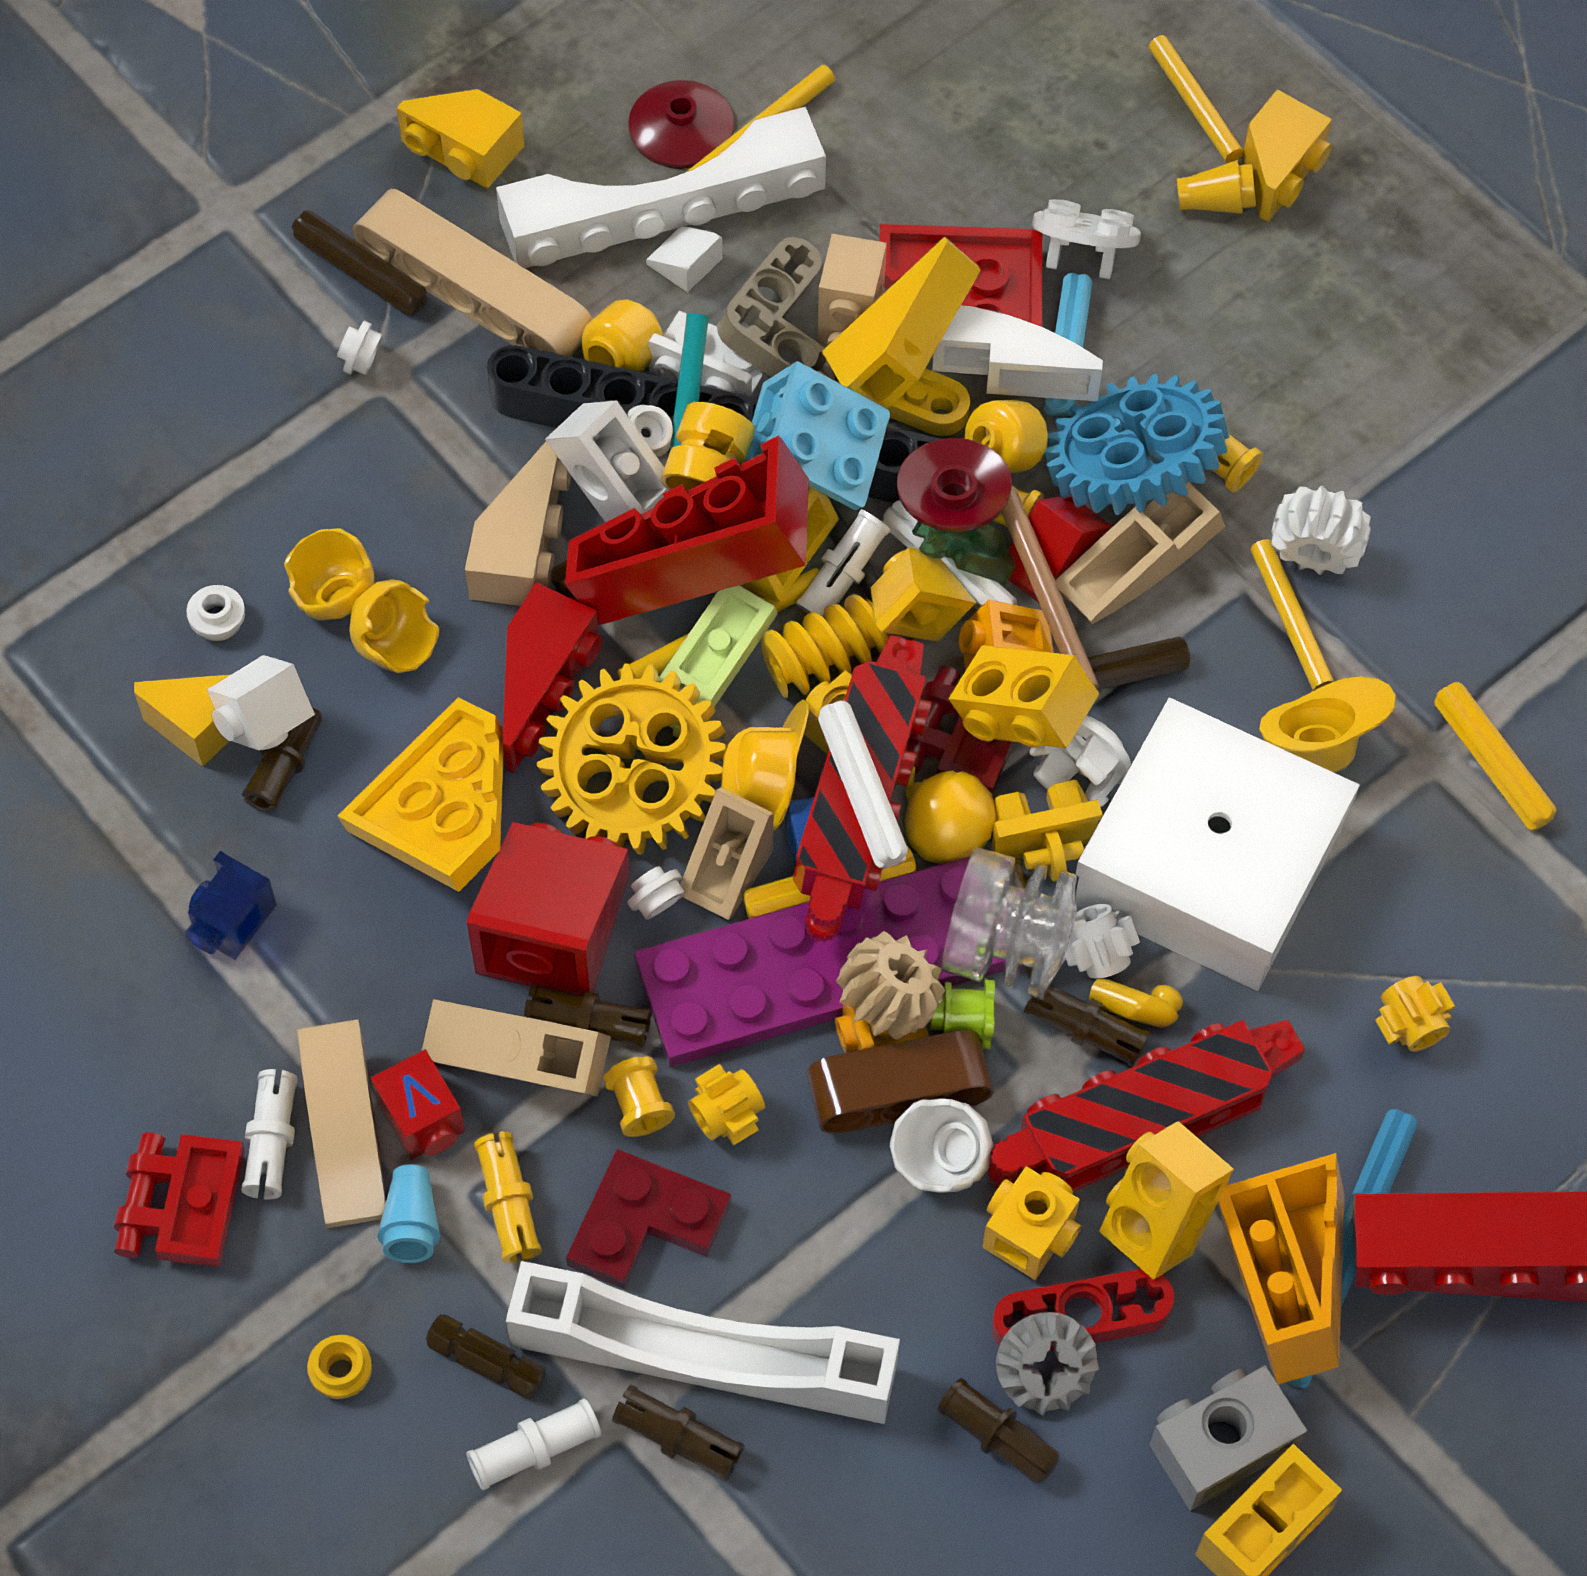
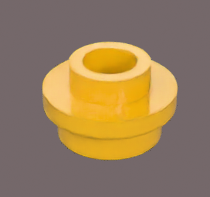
[307,1335,372,1399]

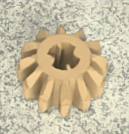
[836,931,945,1040]

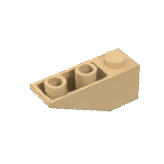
[465,441,572,606]
[422,999,611,1097]

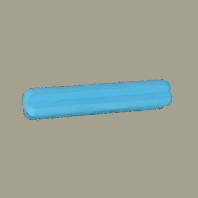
[1044,272,1093,418]

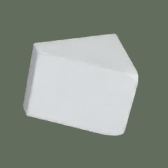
[646,226,723,293]

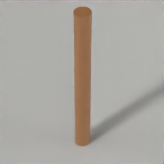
[1002,486,1099,689]

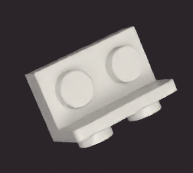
[648,311,770,398]

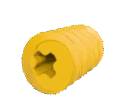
[761,594,889,698]

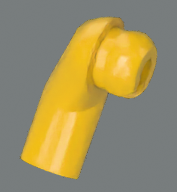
[1089,978,1183,1028]

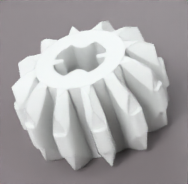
[1271,485,1371,575]

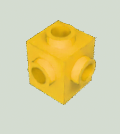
[982,1166,1082,1280]

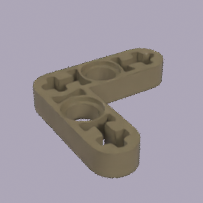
[717,237,840,383]

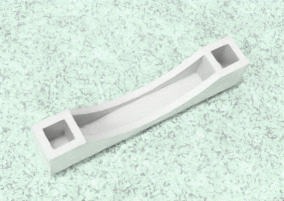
[496,107,826,268]
[506,1261,900,1424]

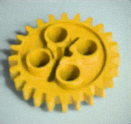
[537,664,727,855]

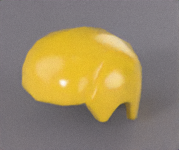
[284,528,375,621]
[349,579,439,673]
[903,770,997,864]

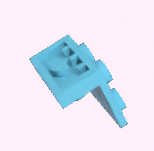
[740,361,890,510]

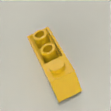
[822,237,981,409]

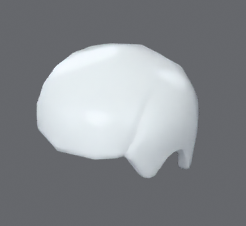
[890,1099,993,1193]

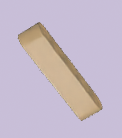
[352,189,593,357]

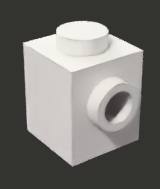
[207,655,315,750]

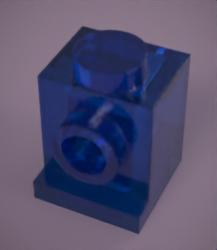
[184,851,277,960]

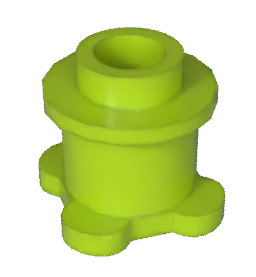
[930,979,995,1050]

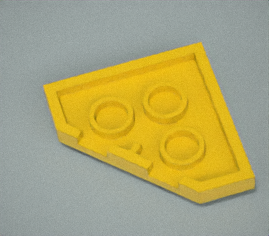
[337,697,504,892]

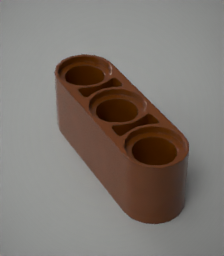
[806,1030,994,1134]

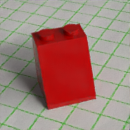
[466,822,630,996]

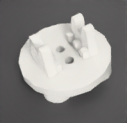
[1032,199,1141,279]

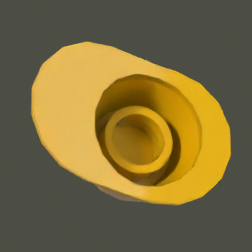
[1259,676,1396,773]
[721,699,809,831]

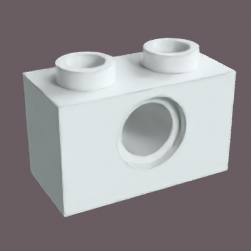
[545,400,669,522]

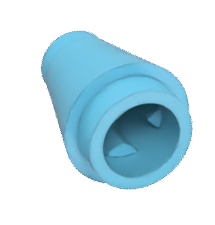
[377,1165,440,1263]

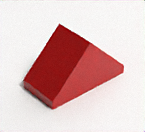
[998,496,1113,603]

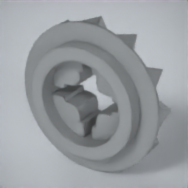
[996,1312,1099,1415]

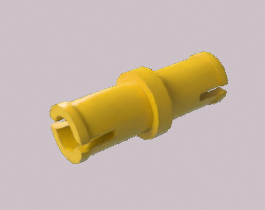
[474,1131,542,1263]

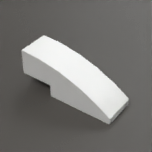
[932,305,1103,401]

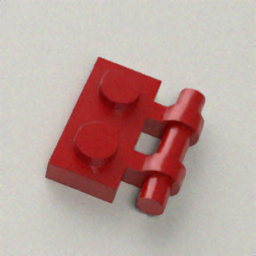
[113,1132,245,1267]

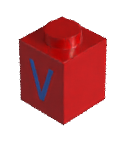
[371,1049,465,1161]

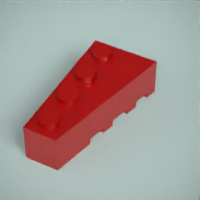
[565,435,809,626]
[1352,1191,1587,1302]

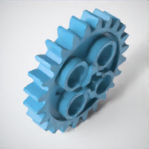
[1044,374,1229,515]

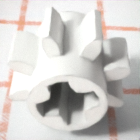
[1059,904,1140,979]

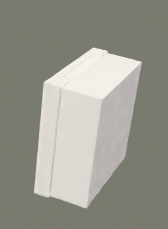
[1074,697,1360,991]

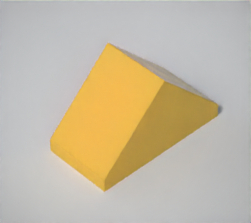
[134,674,232,767]

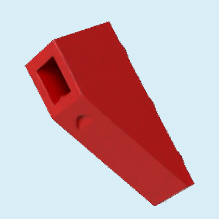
[502,582,602,774]

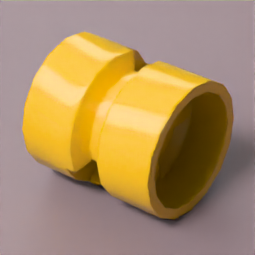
[660,402,756,490]

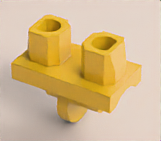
[991,780,1103,882]

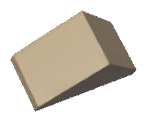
[680,787,774,920]

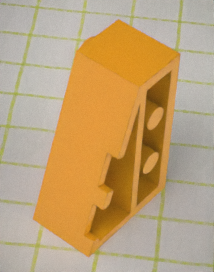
[1218,1153,1345,1385]

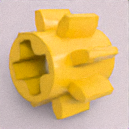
[1375,976,1456,1052]
[688,1064,765,1145]

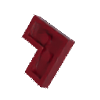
[566,1149,731,1289]

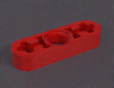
[992,1269,1174,1352]

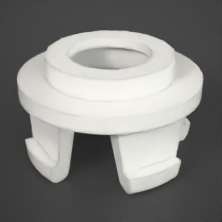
[1030,716,1131,807]

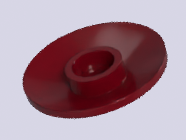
[628,80,734,169]
[897,438,1012,531]

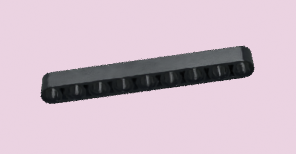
[487,345,956,503]

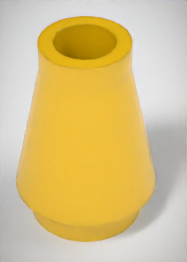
[1177,160,1256,214]

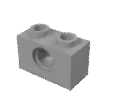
[1149,1365,1307,1511]

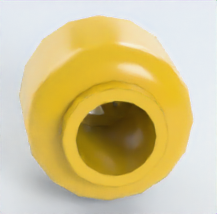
[582,299,663,372]
[964,400,1048,473]

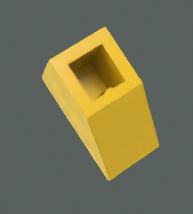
[397,89,525,189]
[1242,89,1332,222]

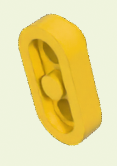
[888,368,970,436]

